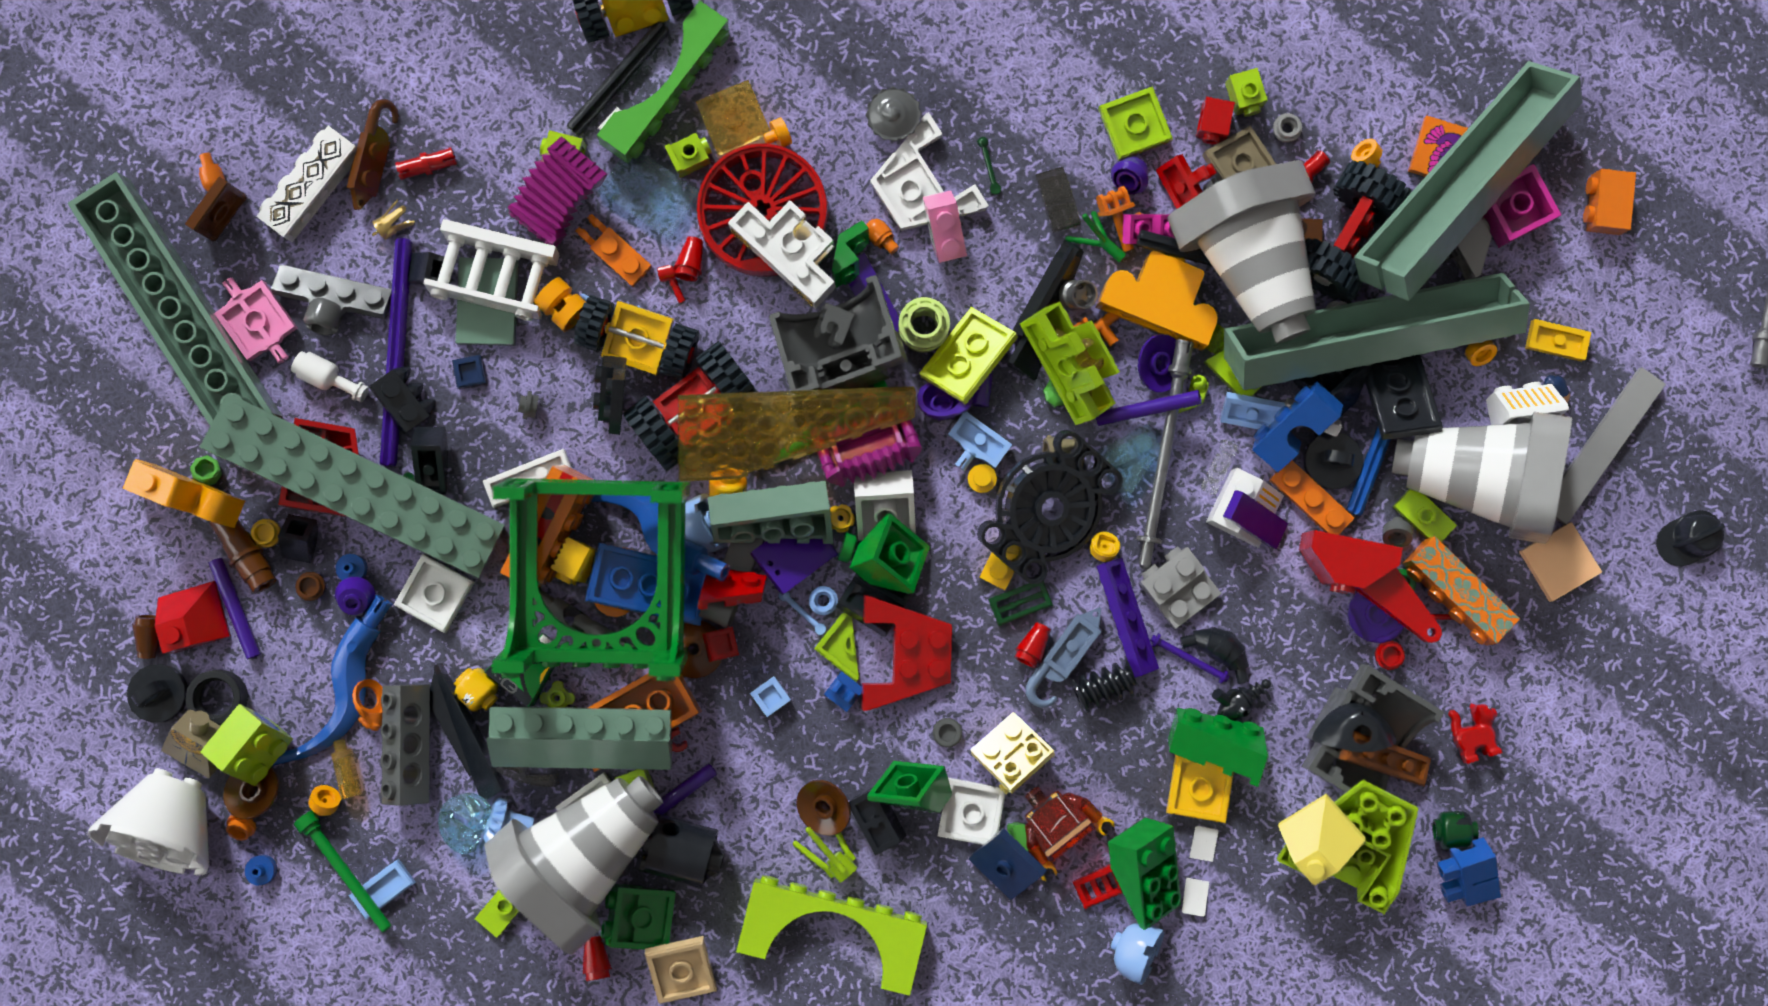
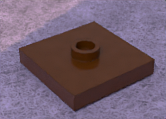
[185,176,247,242]

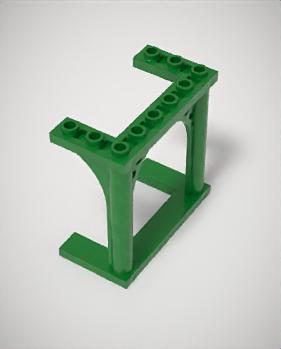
[492,478,690,681]

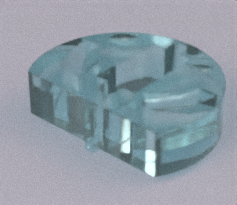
[438,793,492,854]

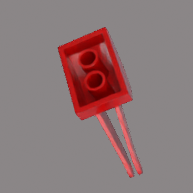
[1299,530,1442,643]

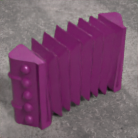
[508,137,607,247]
[811,402,922,487]

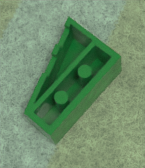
[1168,708,1268,787]

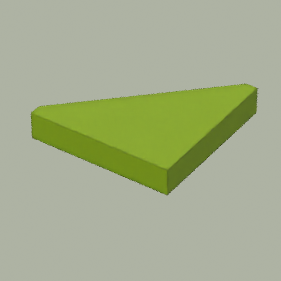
[814,612,859,682]

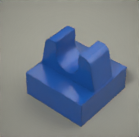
[824,671,862,712]

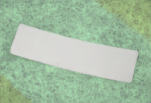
[1182,826,1219,917]

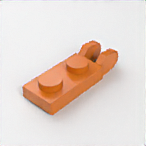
[575,213,652,287]

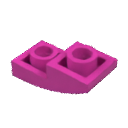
[1123,214,1175,244]

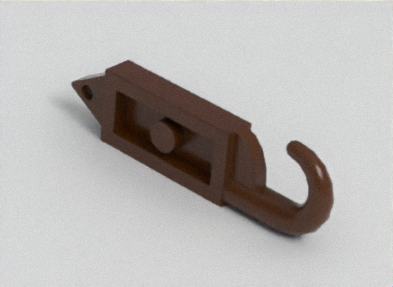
[346,99,399,210]

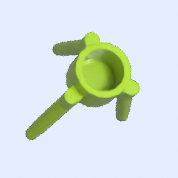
[793,827,857,883]

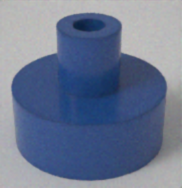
[336,554,368,580]
[245,855,277,886]

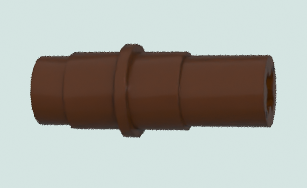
[208,519,277,594]

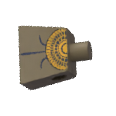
[161,710,221,778]

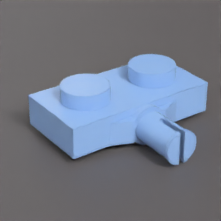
[948,412,1012,471]

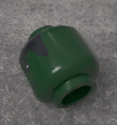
[1432,811,1479,850]

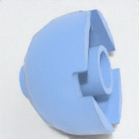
[685,494,728,553]
[1111,923,1165,985]

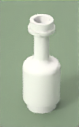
[291,351,369,402]

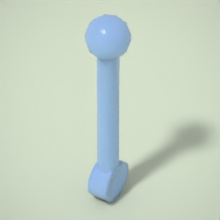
[778,592,826,635]

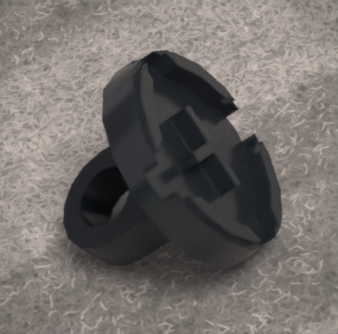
[1304,432,1363,490]
[127,664,188,723]

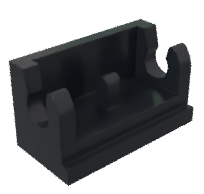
[849,786,907,855]

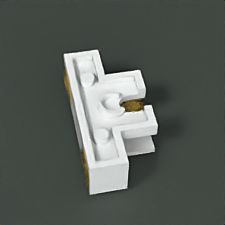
[728,200,836,309]

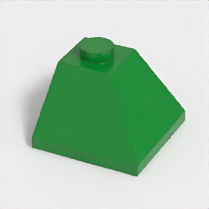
[850,513,930,594]
[867,761,953,813]

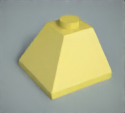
[1278,794,1366,886]

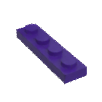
[1096,558,1159,677]

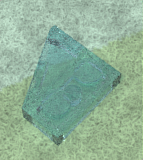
[1097,424,1160,501]

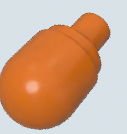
[198,152,226,192]
[866,219,899,255]

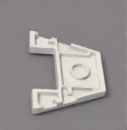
[870,112,989,231]

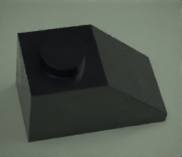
[411,427,448,494]

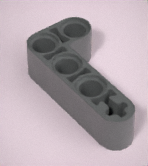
[699,538,765,628]

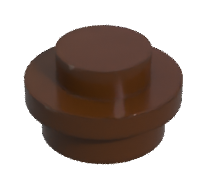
[295,572,326,601]

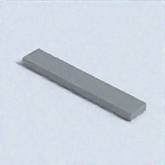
[1556,367,1666,525]

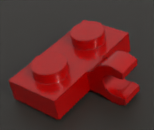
[1156,154,1217,209]

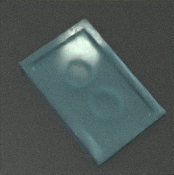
[598,153,699,240]

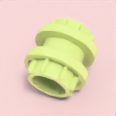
[899,297,950,352]

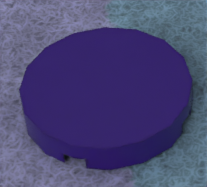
[1347,592,1404,643]

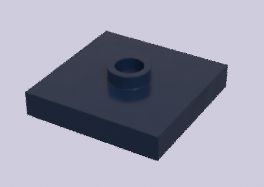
[969,828,1046,900]

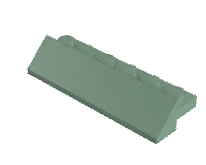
[486,707,672,770]

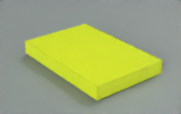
[919,307,1018,405]

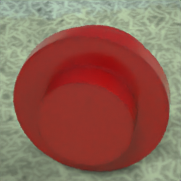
[1375,641,1405,670]

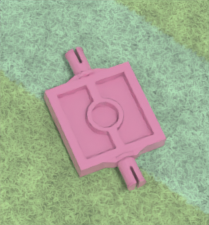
[214,278,298,364]

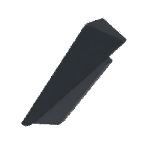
[1007,239,1084,380]
[430,663,509,802]

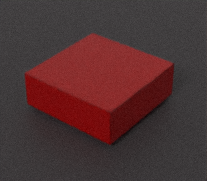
[702,627,739,662]

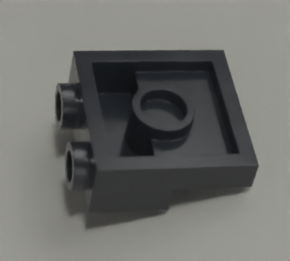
[593,355,627,435]

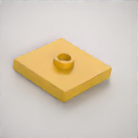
[1166,755,1234,823]

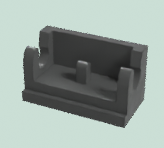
[814,303,854,349]

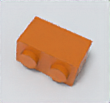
[1583,169,1636,235]

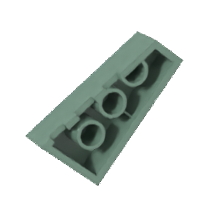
[708,481,833,544]

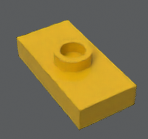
[1525,319,1592,362]

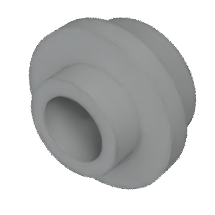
[1273,113,1302,143]

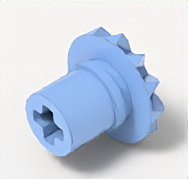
[483,798,534,842]

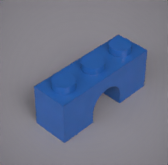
[1252,382,1343,473]

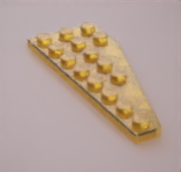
[678,386,916,482]

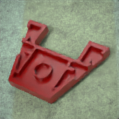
[861,595,952,711]

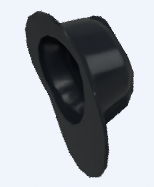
[1656,510,1725,567]

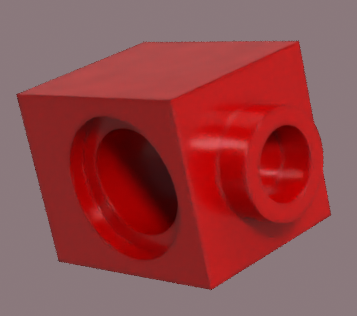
[1196,96,1235,145]

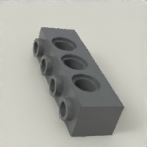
[380,684,430,806]

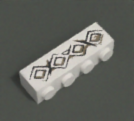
[257,125,357,243]

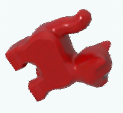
[1448,703,1503,764]

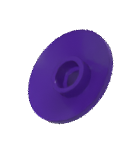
[1138,334,1176,392]

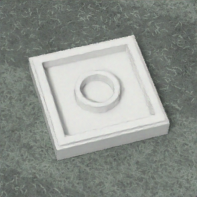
[394,554,475,633]
[938,777,1005,845]

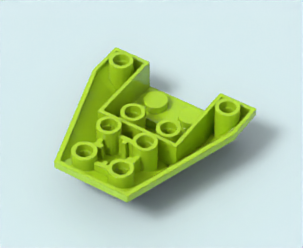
[1277,780,1418,915]

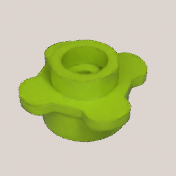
[540,681,575,708]

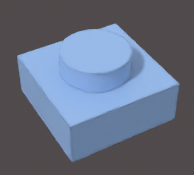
[750,676,791,717]

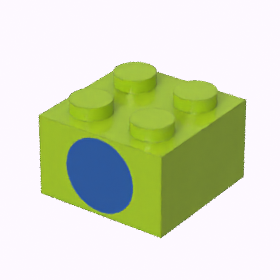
[200,704,293,786]

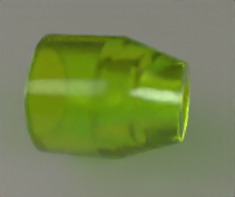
[1205,324,1225,355]

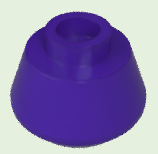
[1111,157,1149,195]
[335,577,376,615]

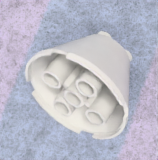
[87,769,209,875]

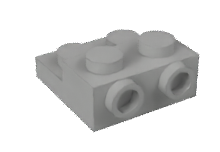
[1139,546,1222,629]

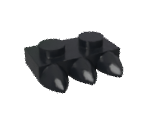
[369,367,436,434]

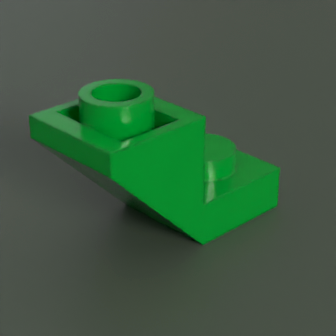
[832,220,869,289]

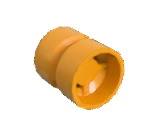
[534,277,586,332]

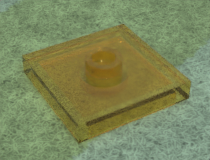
[695,80,770,156]

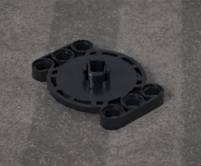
[977,430,1123,584]

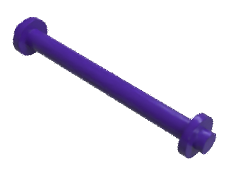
[1150,633,1230,684]

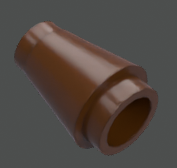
[132,615,159,659]

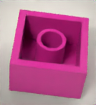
[1483,164,1561,248]

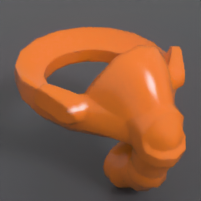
[352,679,382,731]

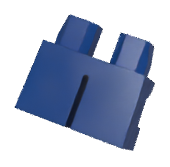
[1437,837,1501,907]

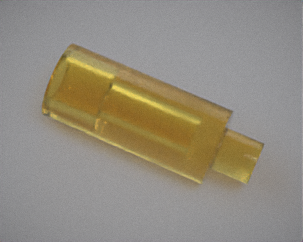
[331,739,363,799]

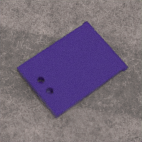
[750,538,838,595]

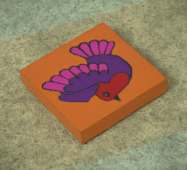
[1408,115,1468,177]

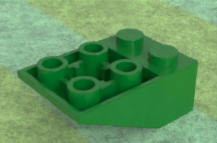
[1108,817,1181,930]

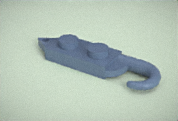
[1026,607,1101,708]

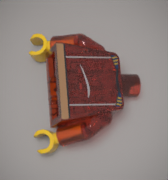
[1025,787,1115,881]

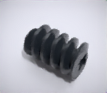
[1071,659,1137,713]

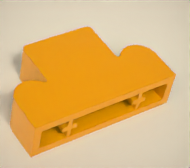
[1095,251,1218,351]
[123,459,245,528]

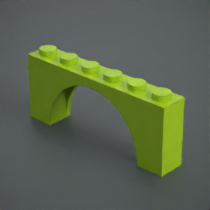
[736,875,927,996]

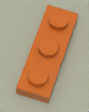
[1269,460,1354,535]

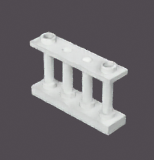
[423,219,560,321]

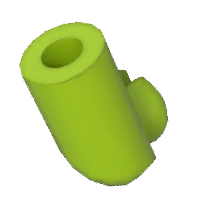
[1178,375,1209,414]

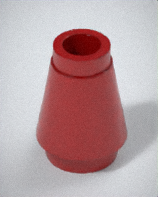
[674,236,703,282]
[1014,622,1051,668]
[582,936,612,981]

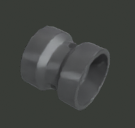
[1059,280,1098,309]

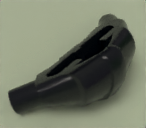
[1180,626,1249,684]

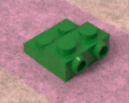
[601,884,676,950]

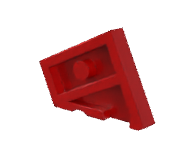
[698,570,767,610]

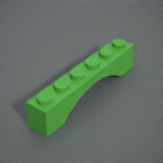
[597,1,730,164]

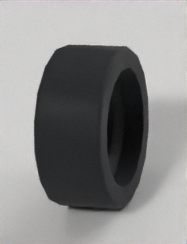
[185,670,248,725]

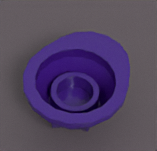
[917,382,973,422]

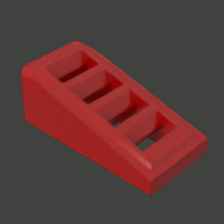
[1073,864,1123,909]

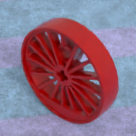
[697,144,828,277]

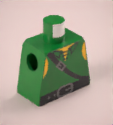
[484,633,555,707]

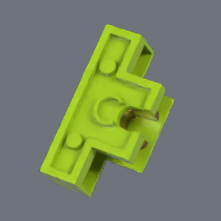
[1020,302,1120,425]

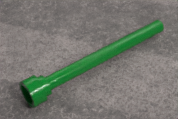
[293,810,392,933]

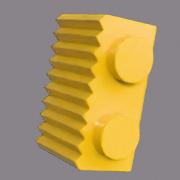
[551,538,596,585]

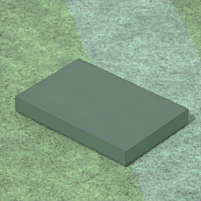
[456,257,518,346]

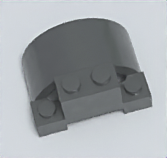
[769,275,908,401]
[1301,664,1444,792]

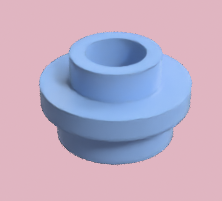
[809,586,838,615]

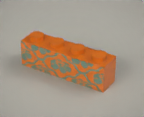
[1402,536,1520,646]

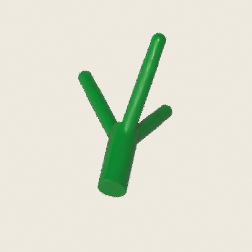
[1065,211,1126,262]

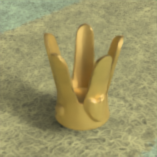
[372,199,415,240]

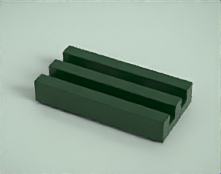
[988,581,1053,626]

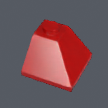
[154,581,231,654]

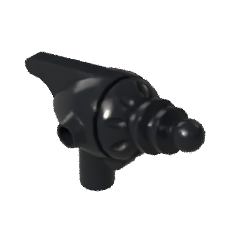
[1212,679,1271,721]

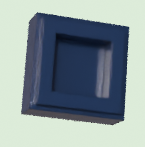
[452,355,487,390]

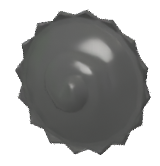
[865,86,922,142]

